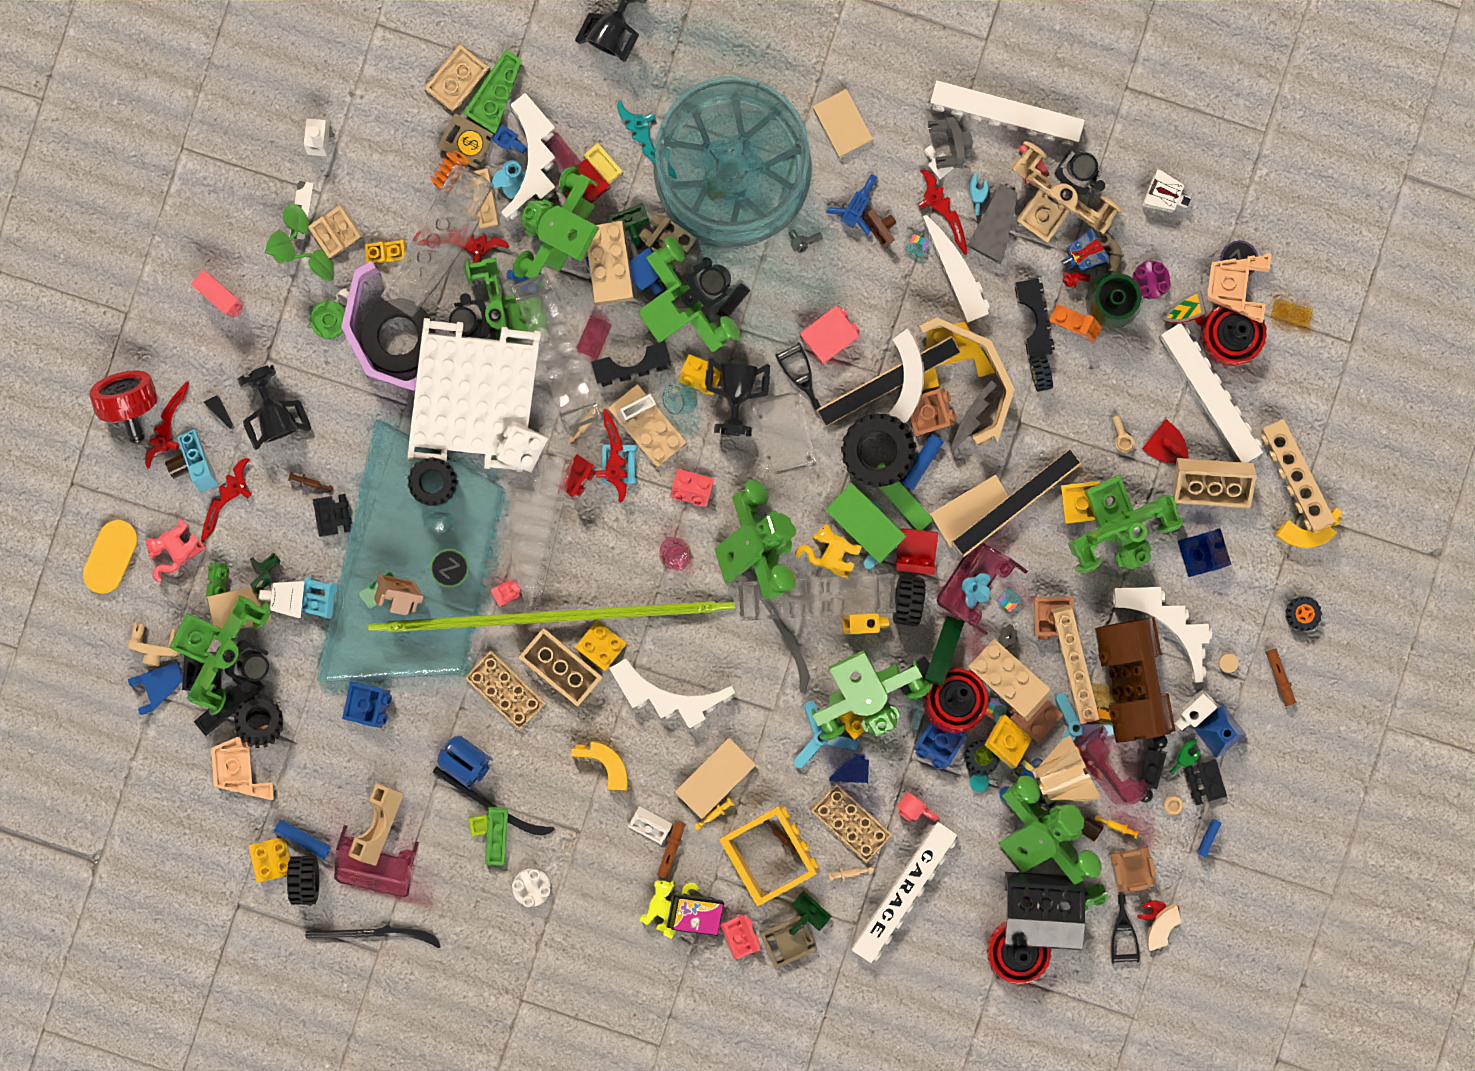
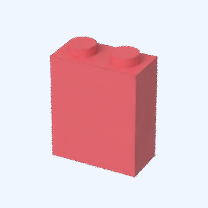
[191,270,244,318]
[800,305,860,365]

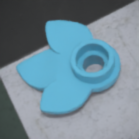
[492,160,526,199]
[962,573,991,609]

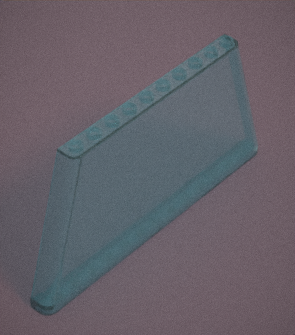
[317,420,506,683]

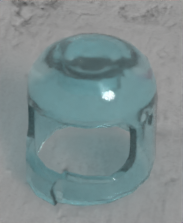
[662,385,698,415]

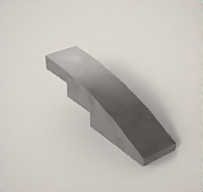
[950,380,997,451]

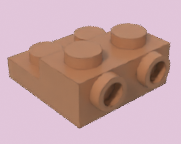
[910,388,957,436]
[1033,597,1073,640]
[1009,700,1063,743]

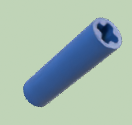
[900,434,944,490]
[273,819,332,860]

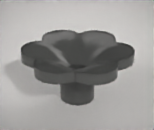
[998,624,1018,648]

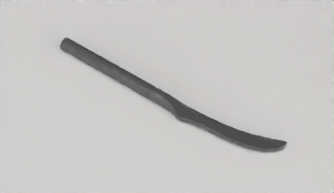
[744,568,809,693]

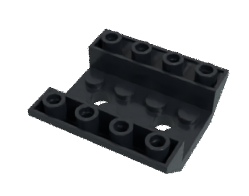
[1004,871,1085,950]

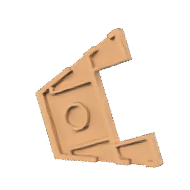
[1207,253,1271,323]
[211,725,274,800]

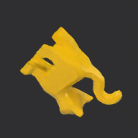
[795,524,862,579]

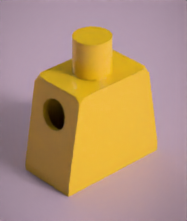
[842,613,889,634]

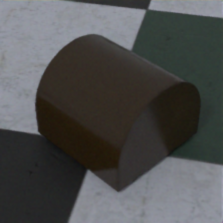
[165,453,189,479]
[1082,815,1104,841]

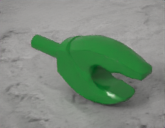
[1169,739,1200,775]

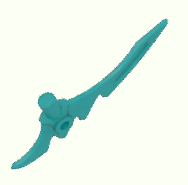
[617,101,677,179]

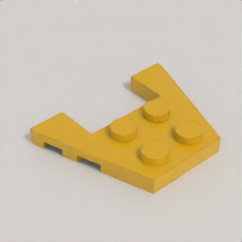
[923,322,995,390]

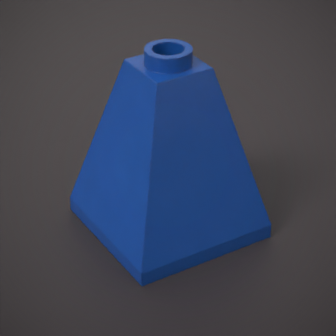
[1192,705,1246,758]

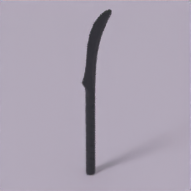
[432,766,555,835]
[305,925,440,948]

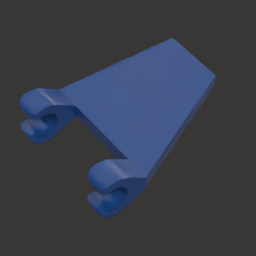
[128,662,183,715]

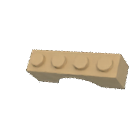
[348,783,404,866]

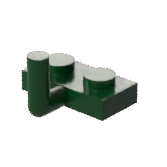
[607,203,650,249]
[789,890,832,936]

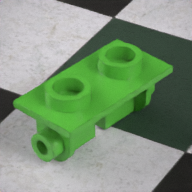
[205,562,228,597]
[1085,884,1109,911]

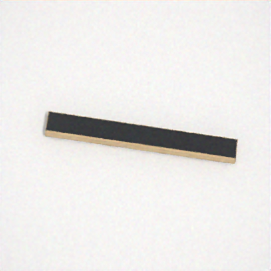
[817,336,961,426]
[951,449,1081,557]

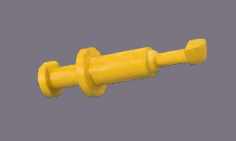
[695,798,735,830]
[1095,815,1139,839]

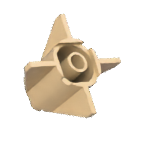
[1031,736,1100,805]

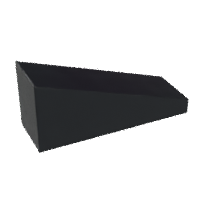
[717,283,750,317]
[203,395,235,429]

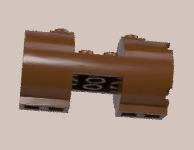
[1094,617,1176,743]

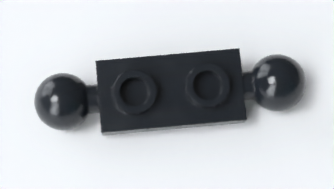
[1138,735,1168,803]

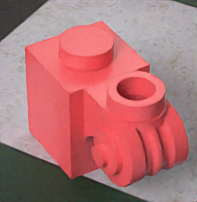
[491,579,522,607]

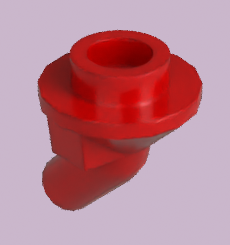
[1062,272,1090,289]

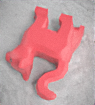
[146,519,206,583]

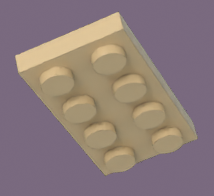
[608,384,687,468]

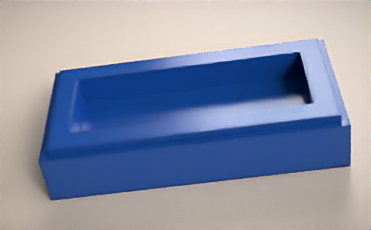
[1197,819,1222,858]

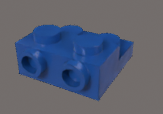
[342,681,392,728]
[913,723,967,770]

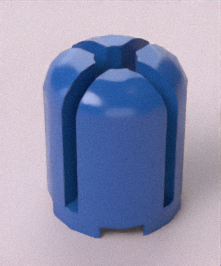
[437,736,493,790]

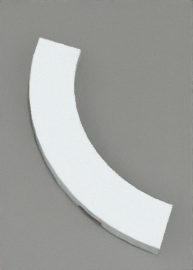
[888,328,924,423]

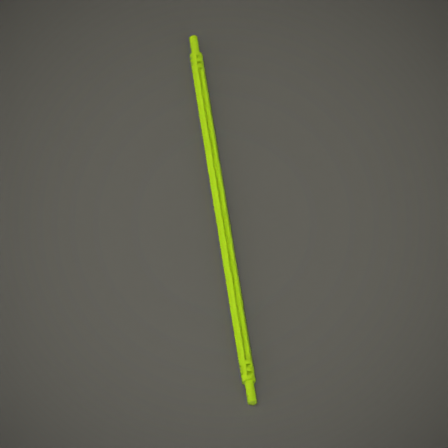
[368,601,735,633]

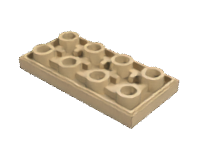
[930,475,1009,547]
[464,650,546,731]
[675,738,756,819]
[810,783,892,863]

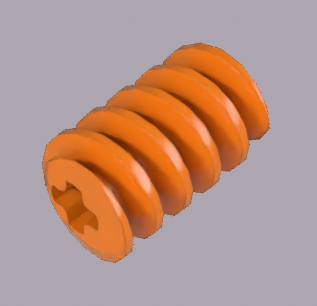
[430,151,470,193]

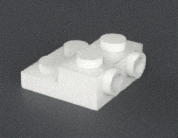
[495,422,548,473]

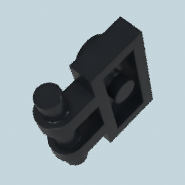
[313,494,352,537]
[1185,759,1227,805]

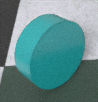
[969,773,989,792]

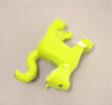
[639,880,700,939]

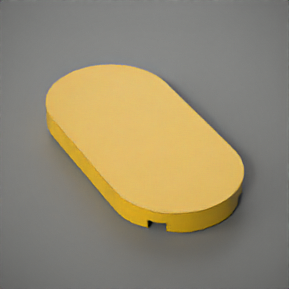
[83,520,138,594]

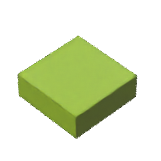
[468,814,488,837]

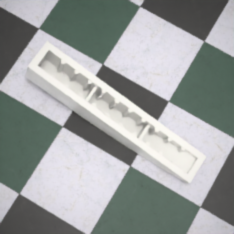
[922,215,990,324]

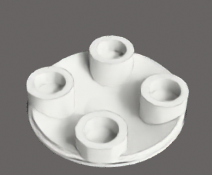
[512,868,551,907]

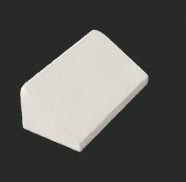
[628,806,672,845]

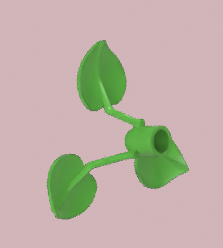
[265,203,334,281]

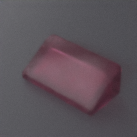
[544,132,581,171]
[576,315,612,359]

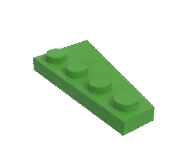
[464,49,522,134]

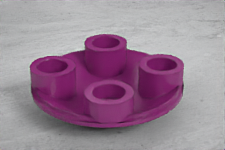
[1132,261,1170,299]

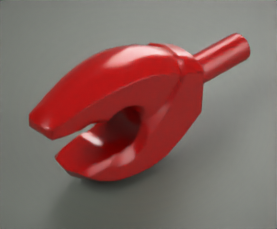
[1137,900,1179,921]

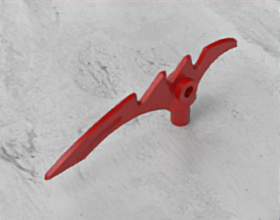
[917,169,967,255]
[414,233,509,263]
[145,381,189,469]
[596,409,627,503]
[201,458,252,542]

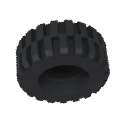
[841,413,917,487]

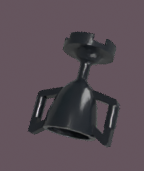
[575,0,647,62]
[705,358,770,437]
[237,365,311,450]

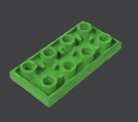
[826,482,907,563]

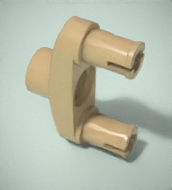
[127,623,180,667]

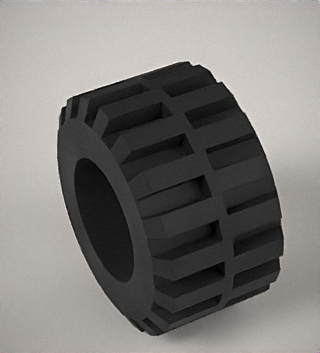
[407,457,458,506]
[892,576,926,627]
[234,696,283,748]
[287,856,319,905]

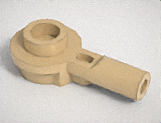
[1112,415,1134,453]

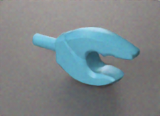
[969,173,989,216]

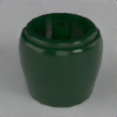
[1085,272,1143,329]

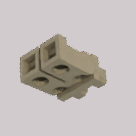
[639,214,698,270]

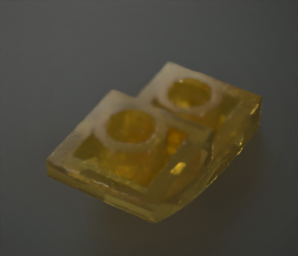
[1270,299,1313,328]

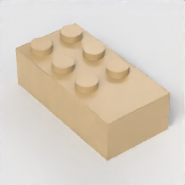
[587,221,635,306]
[1172,458,1257,508]
[518,627,603,707]
[968,639,1053,721]

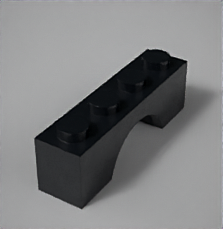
[1014,278,1055,359]
[591,342,671,387]

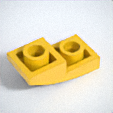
[365,240,408,263]

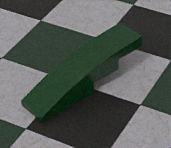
[924,616,965,687]

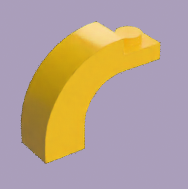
[1274,508,1342,548]
[571,741,628,790]

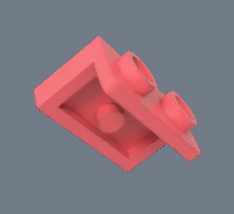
[670,469,714,507]
[720,914,761,960]

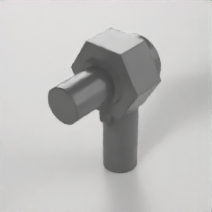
[788,230,823,253]

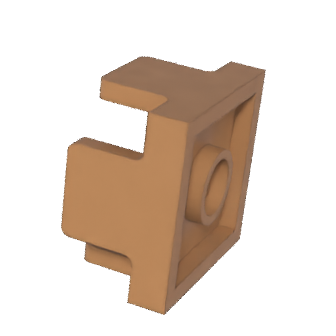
[374,574,424,615]
[1110,847,1156,892]

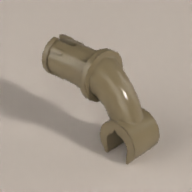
[1100,233,1124,272]

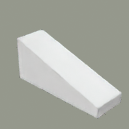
[617,394,656,423]

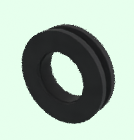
[361,299,435,373]

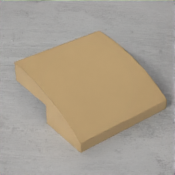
[308,205,363,259]

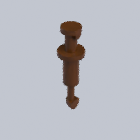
[288,472,333,492]
[763,819,797,855]

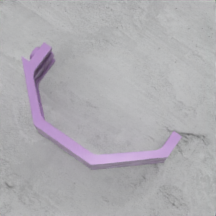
[341,261,417,392]

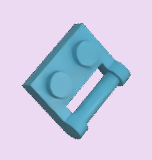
[602,445,637,484]
[301,577,338,618]

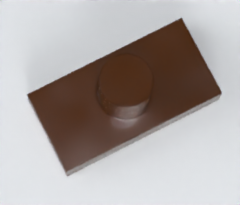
[863,209,896,249]

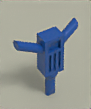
[826,174,878,236]

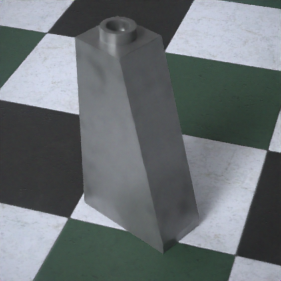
[967,183,1018,264]

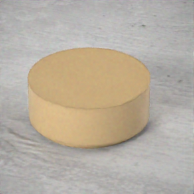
[1218,654,1239,673]
[1163,796,1183,815]

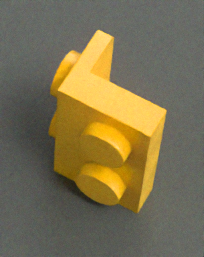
[678,354,720,396]

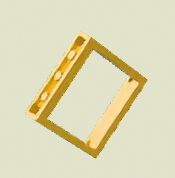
[719,804,820,907]

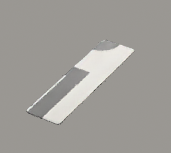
[289,181,313,240]

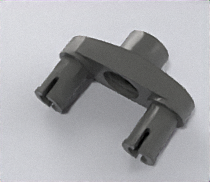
[928,117,973,169]

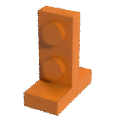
[1049,304,1102,343]

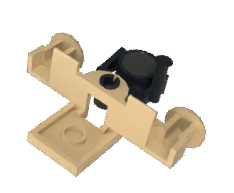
[1010,141,1122,243]

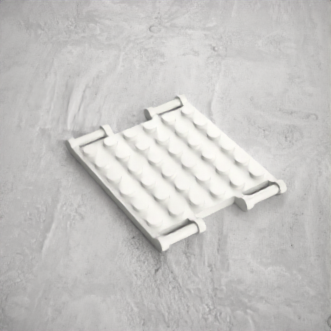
[407,318,540,472]

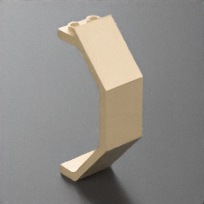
[917,317,1015,446]

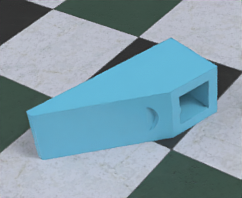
[177,429,218,492]

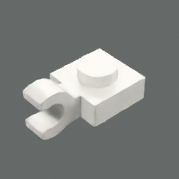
[924,145,954,180]

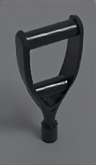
[775,342,821,410]
[1110,894,1140,964]

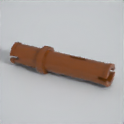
[1265,648,1297,706]
[657,820,686,879]

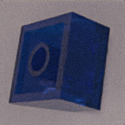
[1177,528,1232,577]
[828,754,869,783]

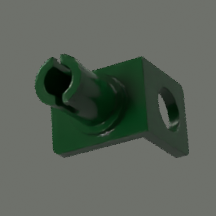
[250,553,281,595]

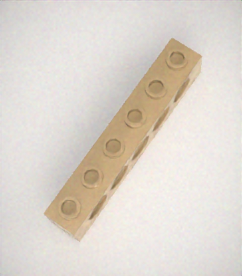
[1260,419,1336,534]
[1051,605,1099,724]

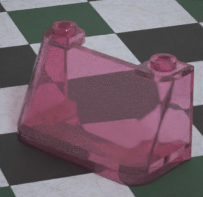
[1076,725,1149,806]

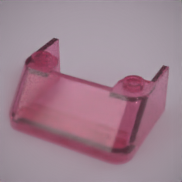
[937,542,1028,635]
[334,825,419,897]

